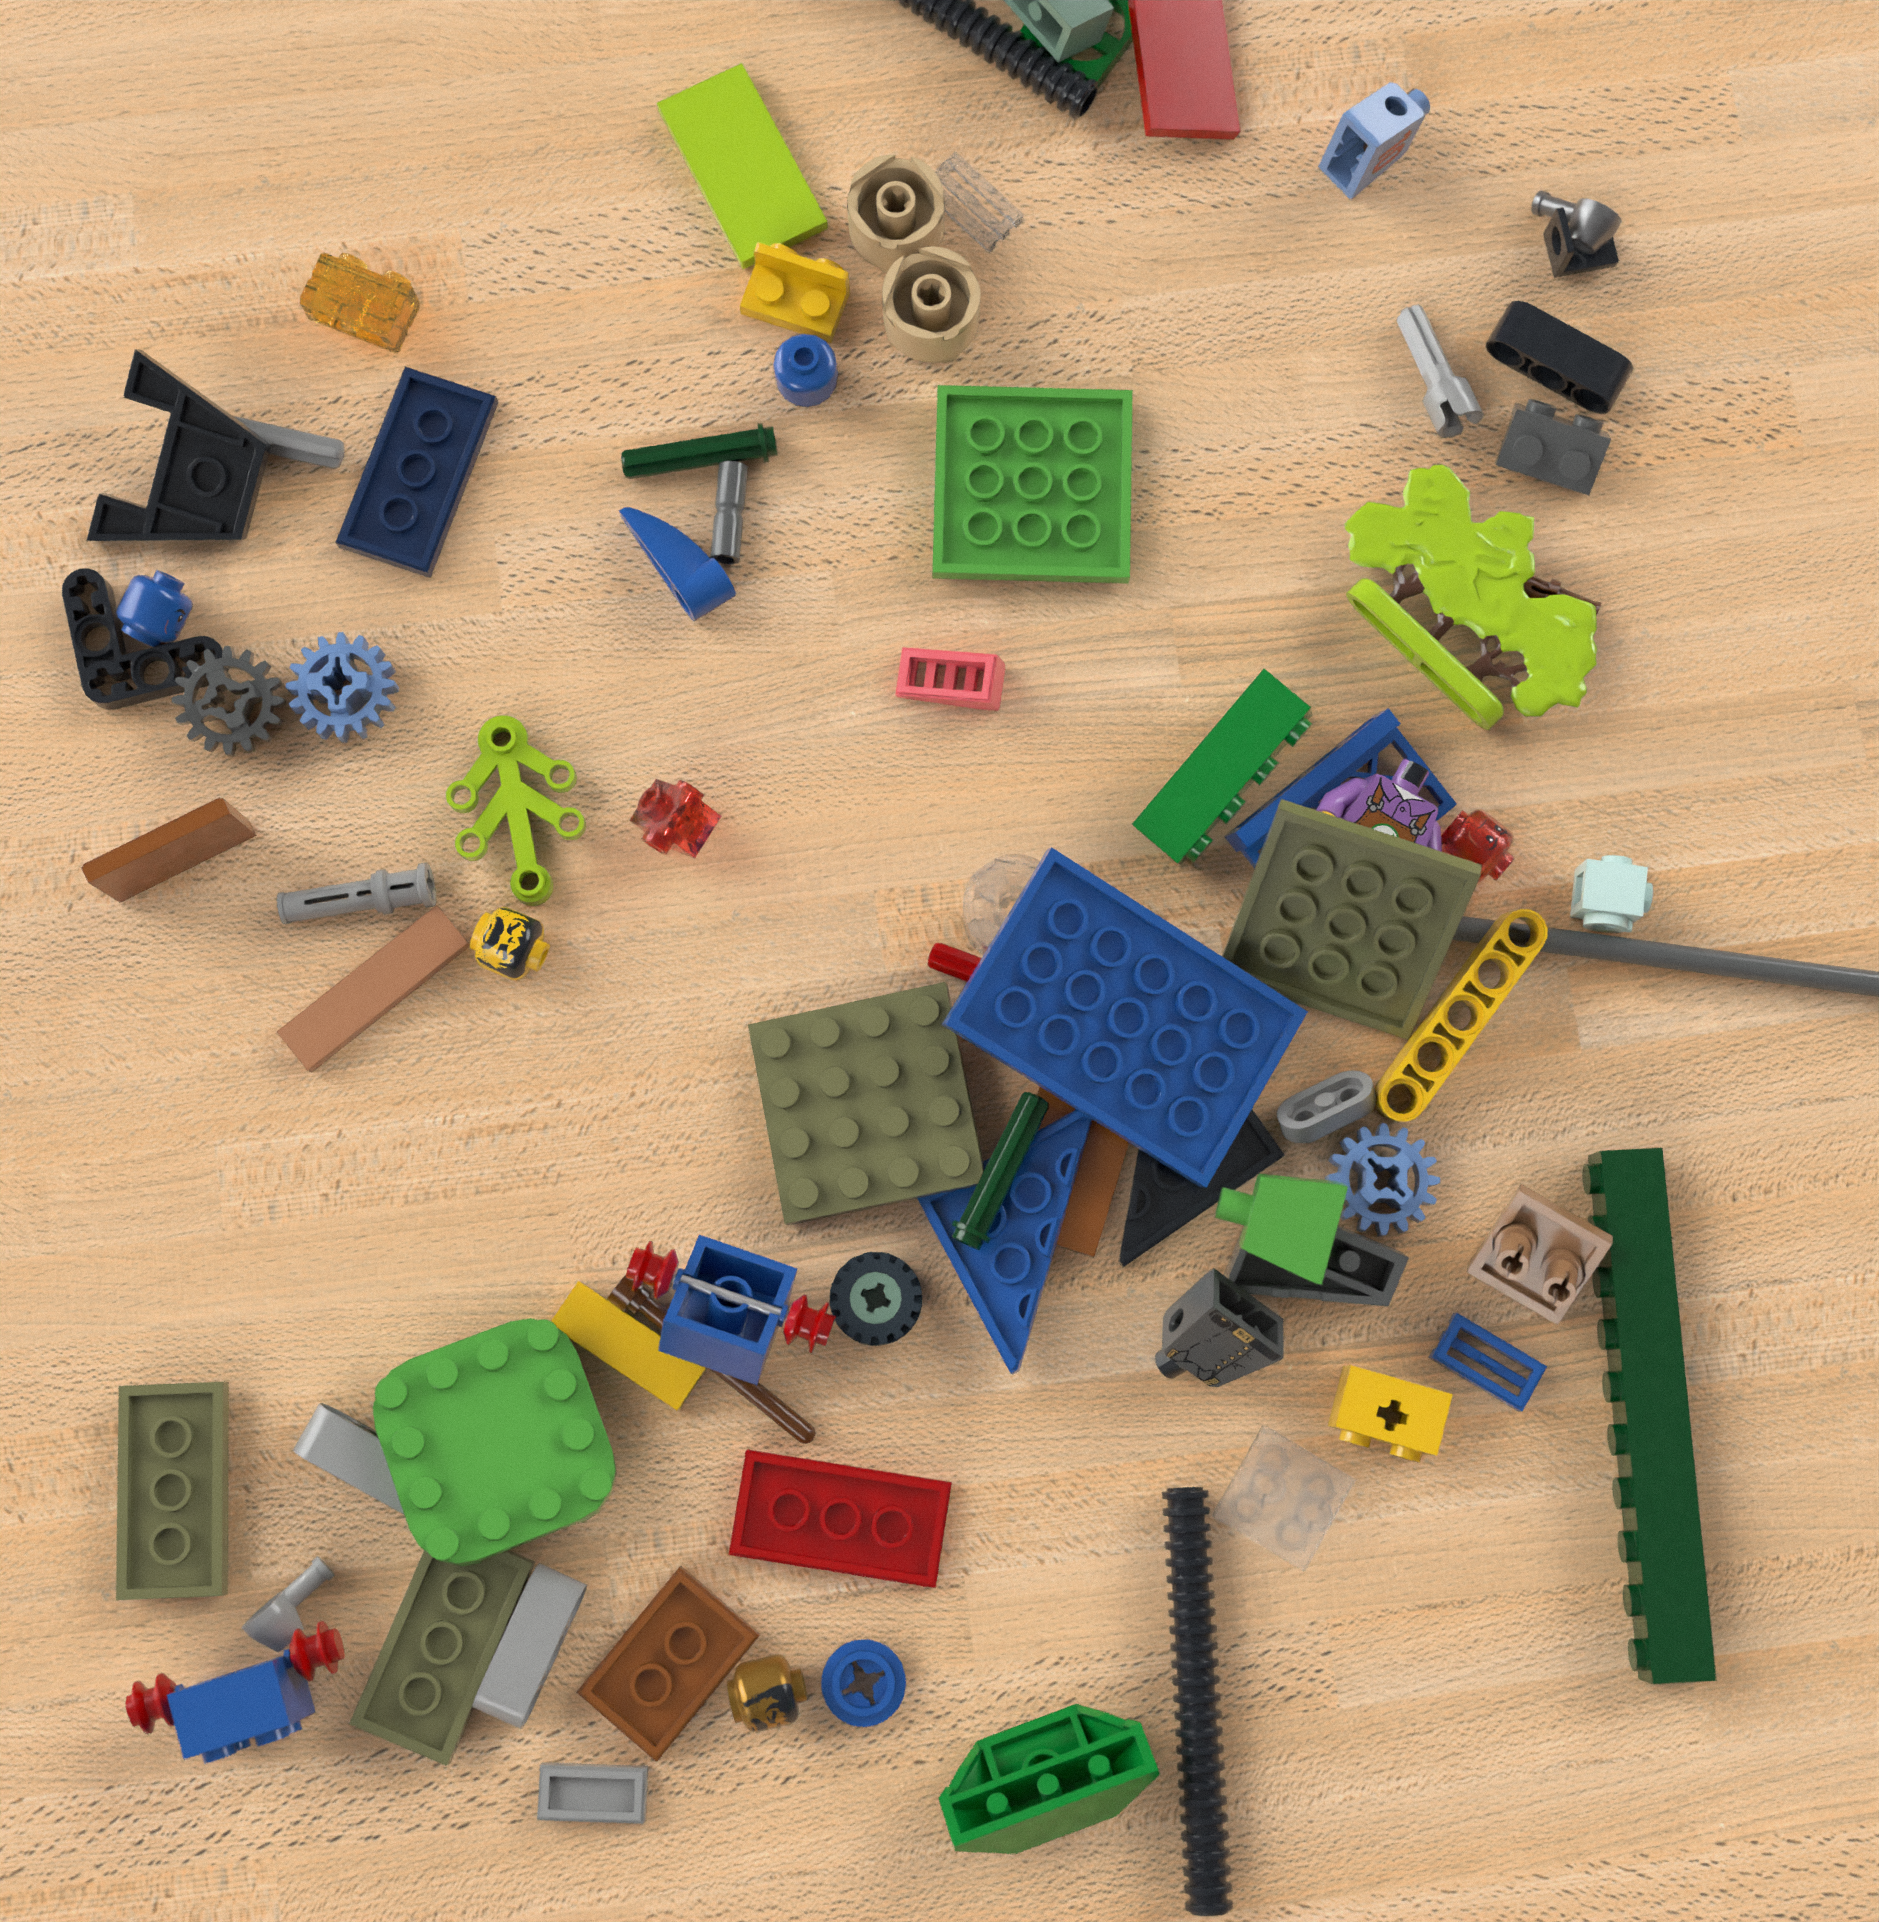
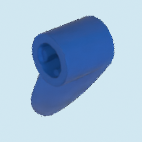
[619,507,736,622]

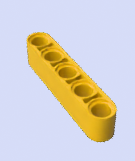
[1374,909,1548,1122]

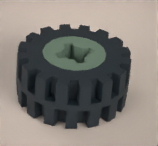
[829,1252,922,1346]

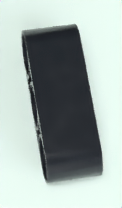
[1486,301,1633,414]

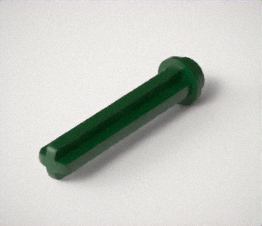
[621,423,778,479]
[952,1092,1049,1250]

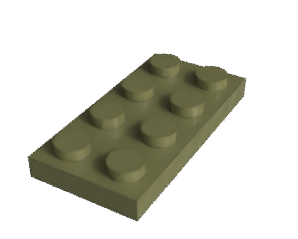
[116,1382,229,1600]
[349,1550,536,1766]

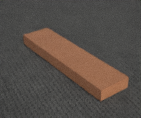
[277,905,470,1073]

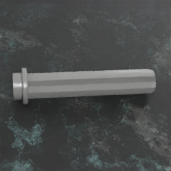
[233,416,344,469]

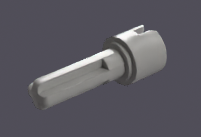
[1397,305,1484,438]

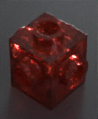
[629,779,722,859]

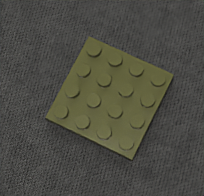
[1222,799,1481,1040]
[748,982,985,1225]

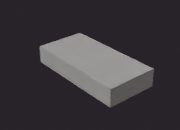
[537,1762,648,1824]

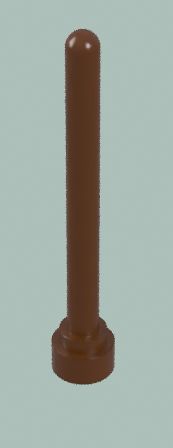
[607,1275,816,1444]

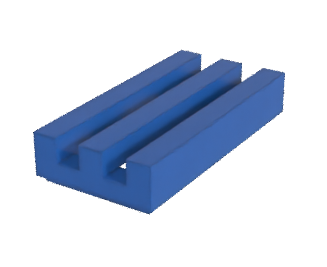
[1428,1313,1547,1412]

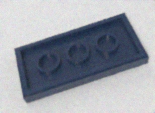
[335,367,499,578]

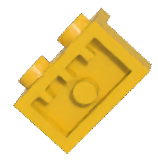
[739,243,850,343]

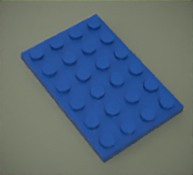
[942,847,1308,1188]

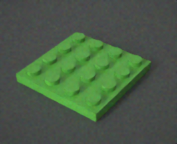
[932,385,1133,584]

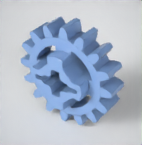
[286,632,399,743]
[1325,1123,1440,1237]

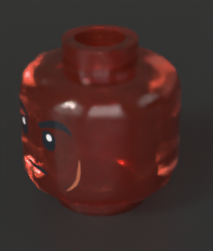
[1441,809,1515,883]

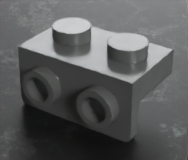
[1495,399,1611,495]

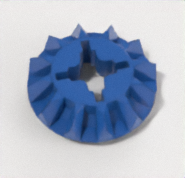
[821,1639,906,1727]

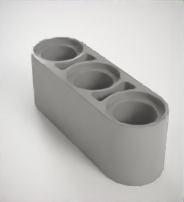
[293,1403,404,1514]
[472,1563,587,1729]

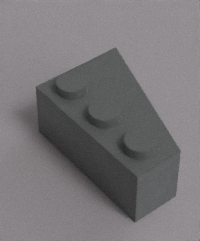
[1224,1225,1409,1306]

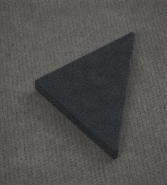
[1118,1109,1285,1268]

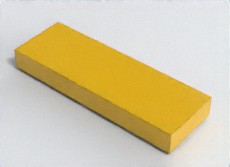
[551,1281,707,1411]

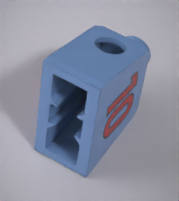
[1318,82,1430,200]

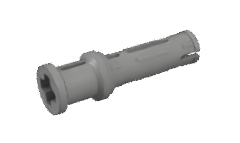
[277,862,436,924]

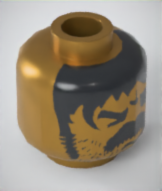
[727,1654,808,1732]

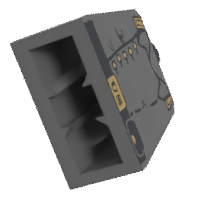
[1155,1268,1284,1387]

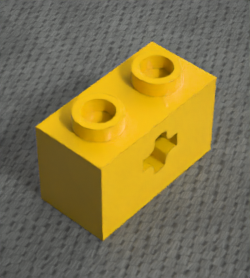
[1328,1365,1453,1463]

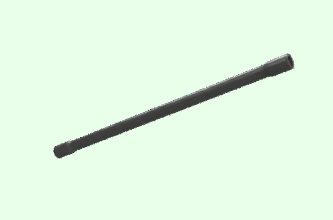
[1452,916,1879,997]

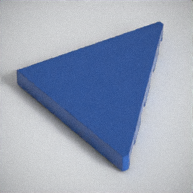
[917,1109,1092,1375]

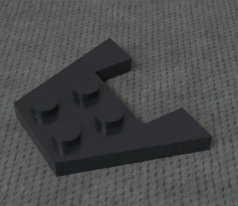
[87,349,271,541]

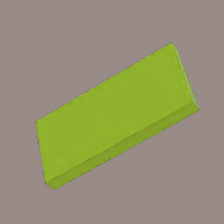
[657,63,828,269]

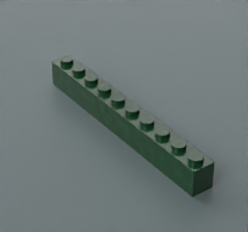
[1582,1147,1717,1684]

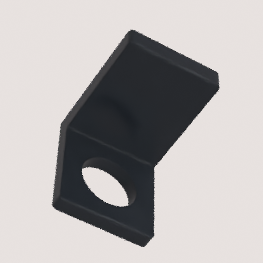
[1543,207,1619,278]

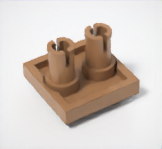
[1467,1184,1613,1325]

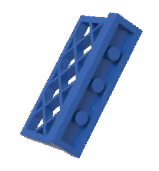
[1224,708,1457,869]

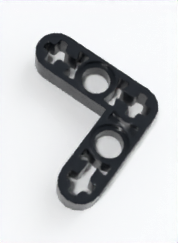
[62,568,229,710]

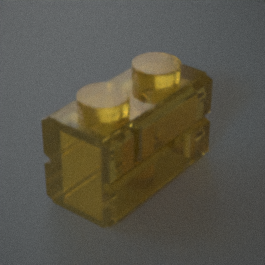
[300,252,420,353]

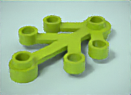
[446,715,586,906]

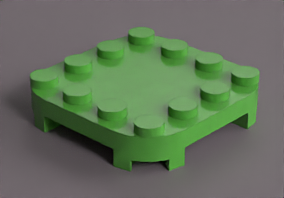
[373,1318,617,1567]

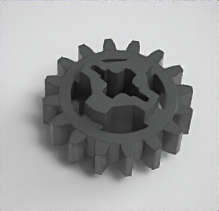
[172,646,286,756]

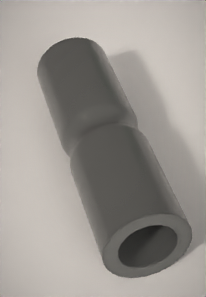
[710,461,748,564]

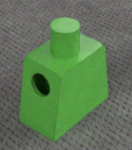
[1215,1174,1348,1285]

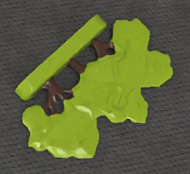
[1344,465,1597,730]

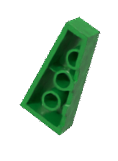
[1132,668,1312,865]

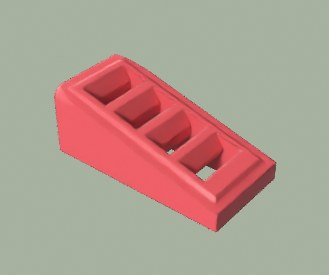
[895,647,1005,711]

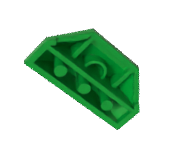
[938,1704,1160,1854]

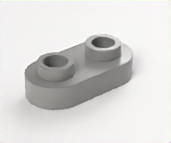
[1277,1070,1377,1143]

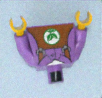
[1317,759,1442,852]

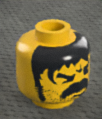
[470,907,550,980]

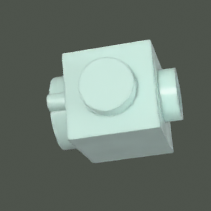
[1570,855,1653,933]

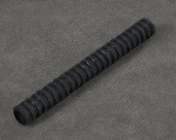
[893,0,1098,120]
[1162,1487,1233,1916]

